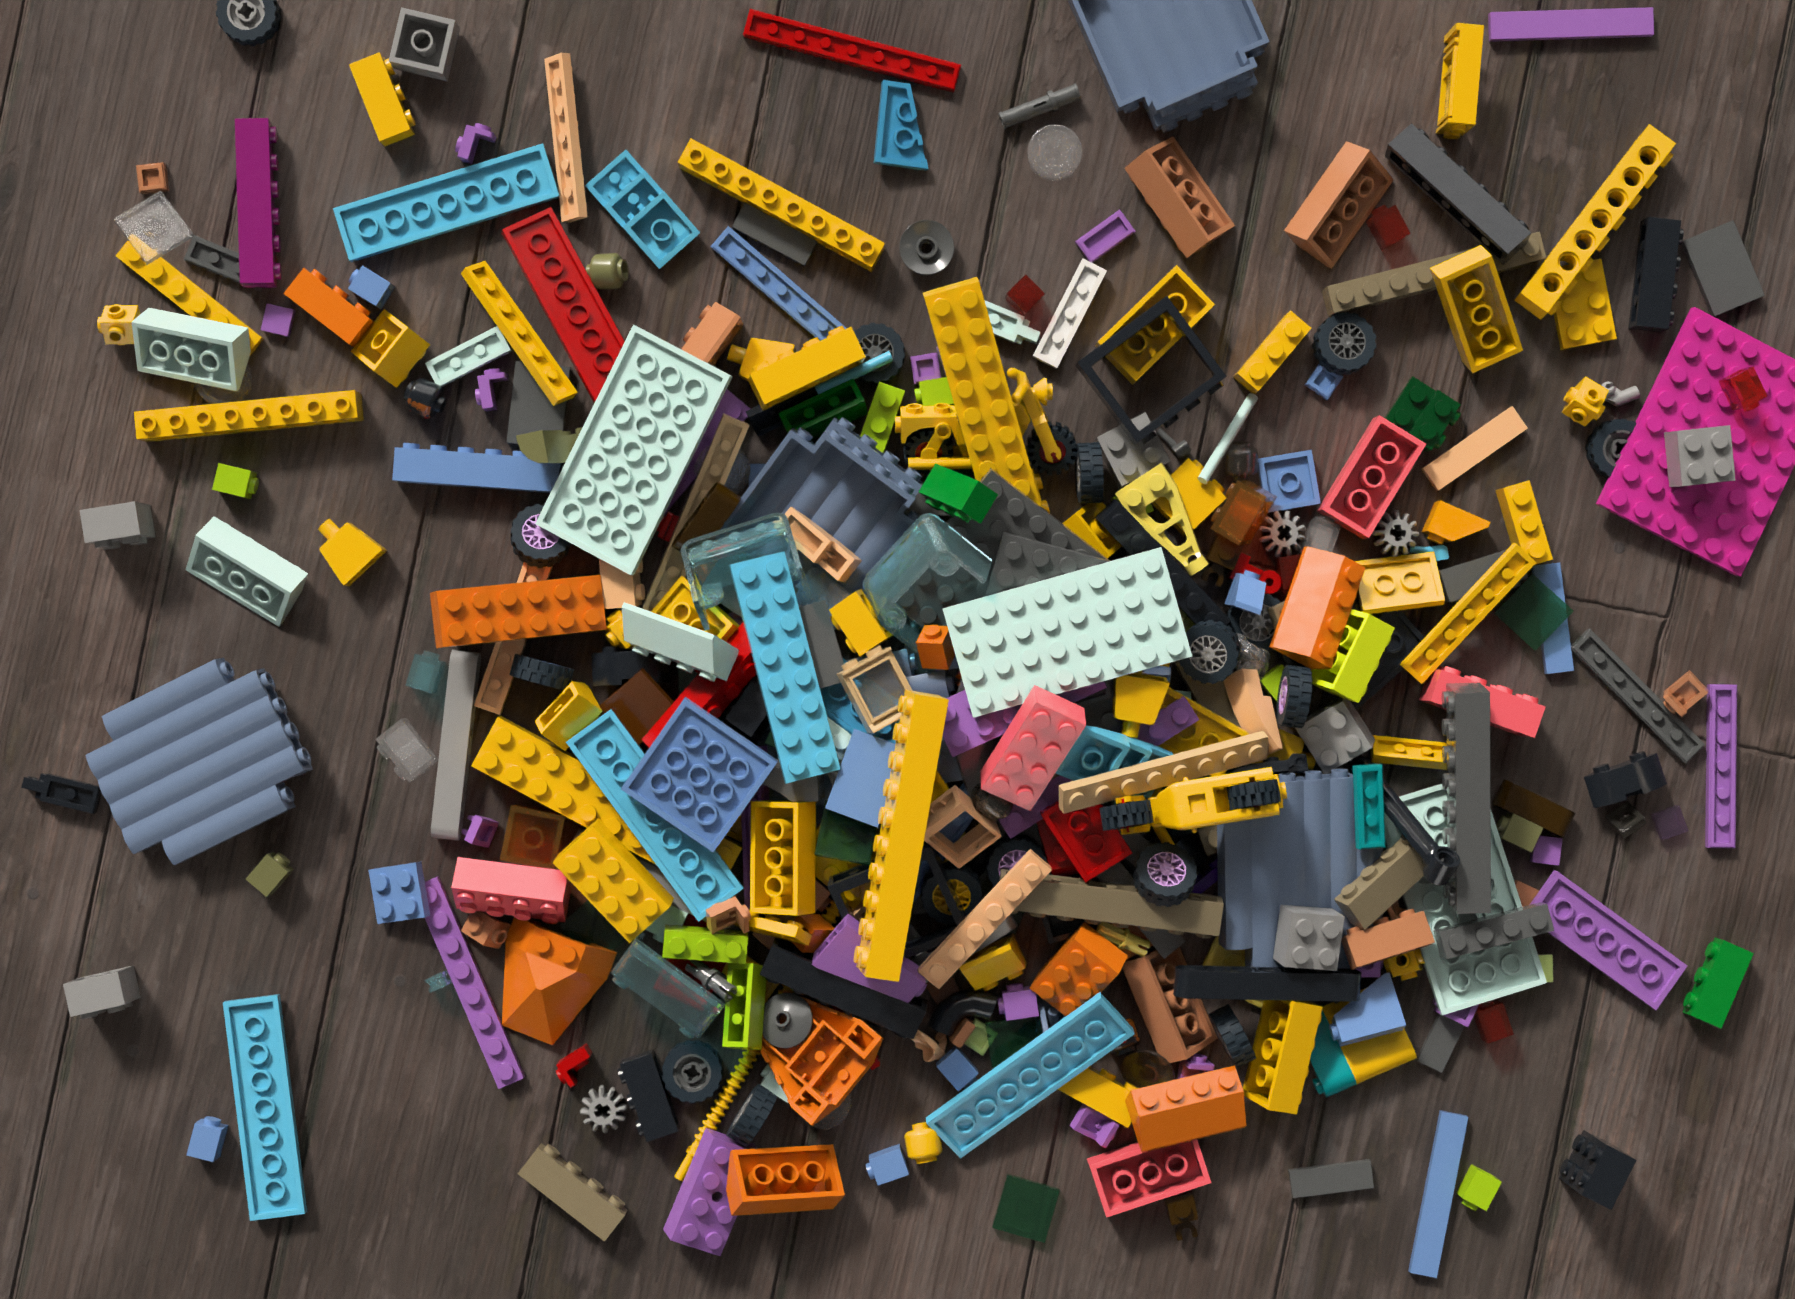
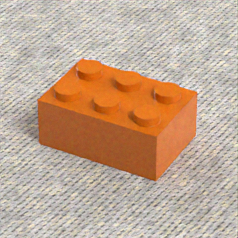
[1030,922,1128,1016]

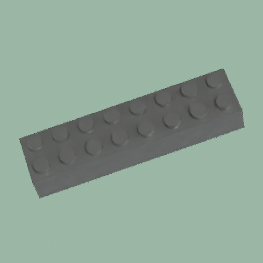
[1441,682,1491,914]

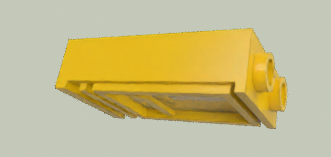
[1436,23,1484,139]

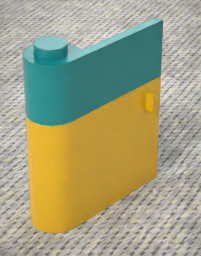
[1310,988,1417,1098]

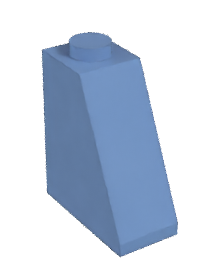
[1329,972,1406,1047]

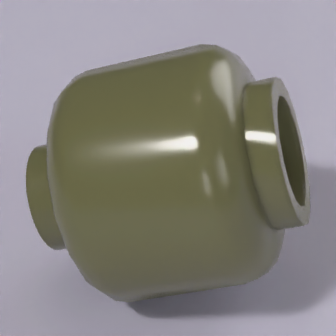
[586,253,629,290]

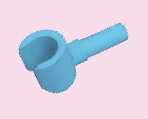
[1409,545,1449,561]

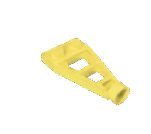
[1115,462,1209,576]

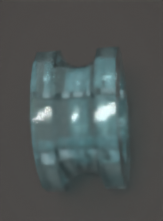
[424,970,452,993]

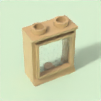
[836,645,913,733]

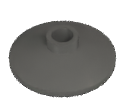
[899,220,954,275]
[763,993,813,1048]

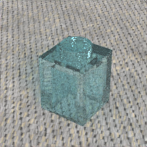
[405,650,446,693]

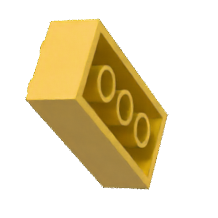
[1430,245,1523,373]
[1095,265,1215,385]
[749,326,866,411]
[750,800,816,916]
[553,819,674,943]
[1243,1000,1323,1114]

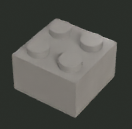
[389,7,460,81]
[1094,412,1170,488]
[1664,425,1735,487]
[80,501,155,550]
[1295,697,1375,774]
[1273,905,1345,971]
[63,965,141,1020]

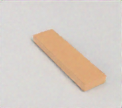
[1421,406,1528,491]

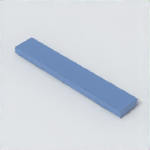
[710,226,847,341]
[1408,1110,1468,1278]

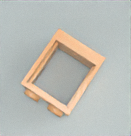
[924,785,1002,869]

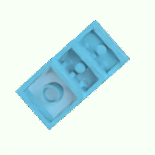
[585,149,700,269]
[1056,725,1173,800]

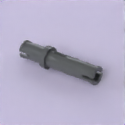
[998,83,1081,129]

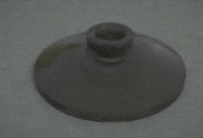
[1121,1050,1175,1088]

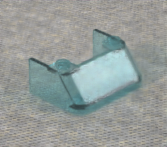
[681,513,812,631]
[863,513,992,653]
[611,933,726,1039]

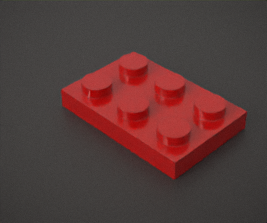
[1040,800,1133,883]

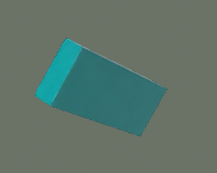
[1353,764,1385,850]

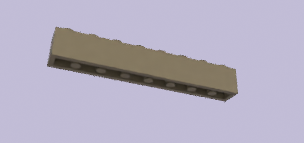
[1322,231,1547,317]
[999,869,1224,938]

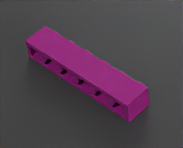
[235,118,282,288]

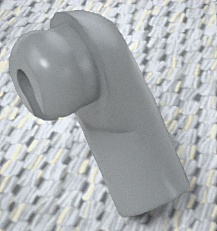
[1601,381,1640,406]

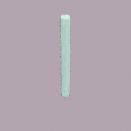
[1197,393,1258,484]

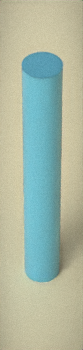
[814,351,894,394]

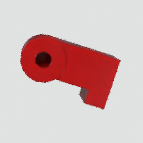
[1226,552,1281,594]

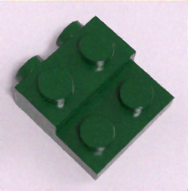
[1384,376,1461,452]

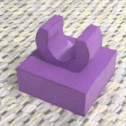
[461,815,499,848]

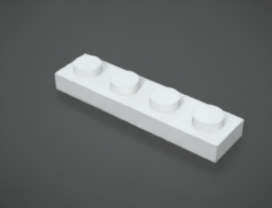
[1032,258,1107,369]

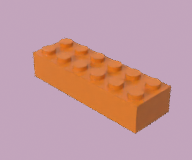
[430,575,607,649]

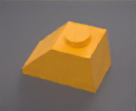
[1422,500,1490,545]

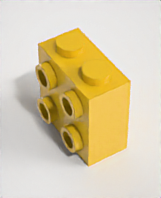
[1151,458,1227,537]

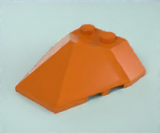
[502,917,617,1045]
[759,990,883,1126]

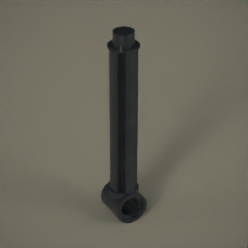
[1347,754,1460,886]

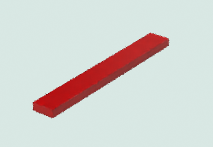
[743,9,961,93]

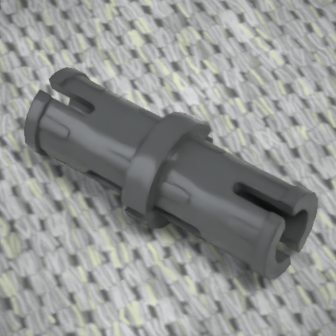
[685,960,737,1002]

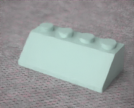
[132,308,251,391]
[186,517,308,627]
[622,602,740,682]

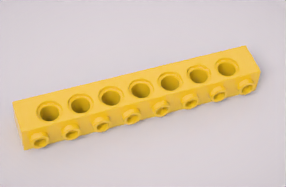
[1514,124,1676,320]
[678,138,885,272]
[134,390,364,442]

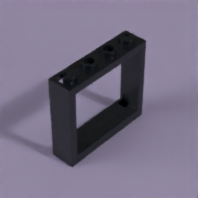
[1075,296,1227,445]
[827,841,967,960]

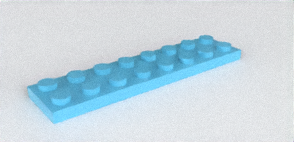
[333,143,560,262]
[729,551,840,784]
[566,709,744,922]
[926,992,1135,1159]
[223,994,307,1221]

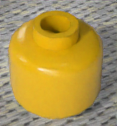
[904,1122,942,1164]

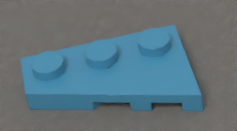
[873,80,929,171]

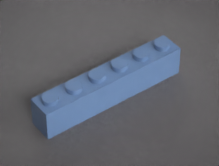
[392,443,563,493]

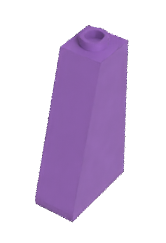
[812,914,927,1003]

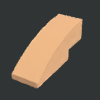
[774,507,862,582]
[1223,668,1283,755]

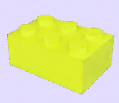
[1310,609,1395,703]

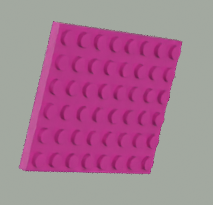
[1596,307,1795,576]

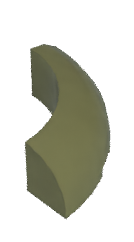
[516,427,583,463]

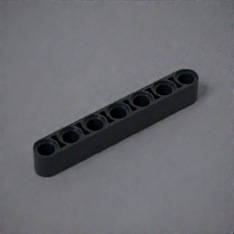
[1173,965,1362,1002]

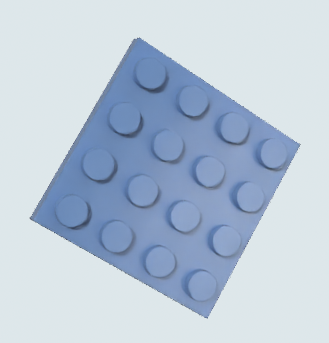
[621,697,778,852]

